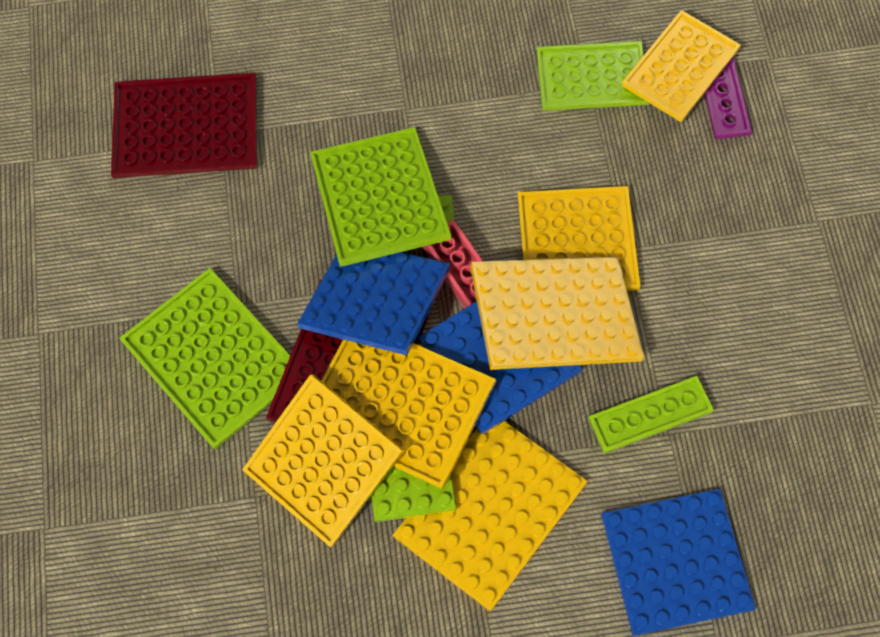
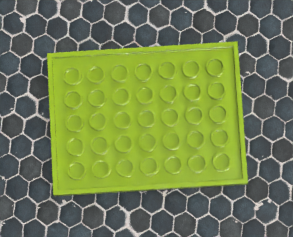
[310,127,452,267]
[119,268,290,450]

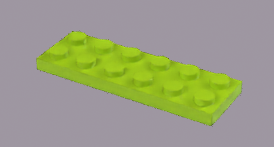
[588,376,714,454]

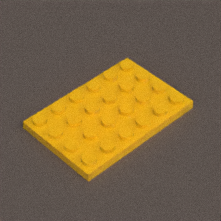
[621,10,741,123]

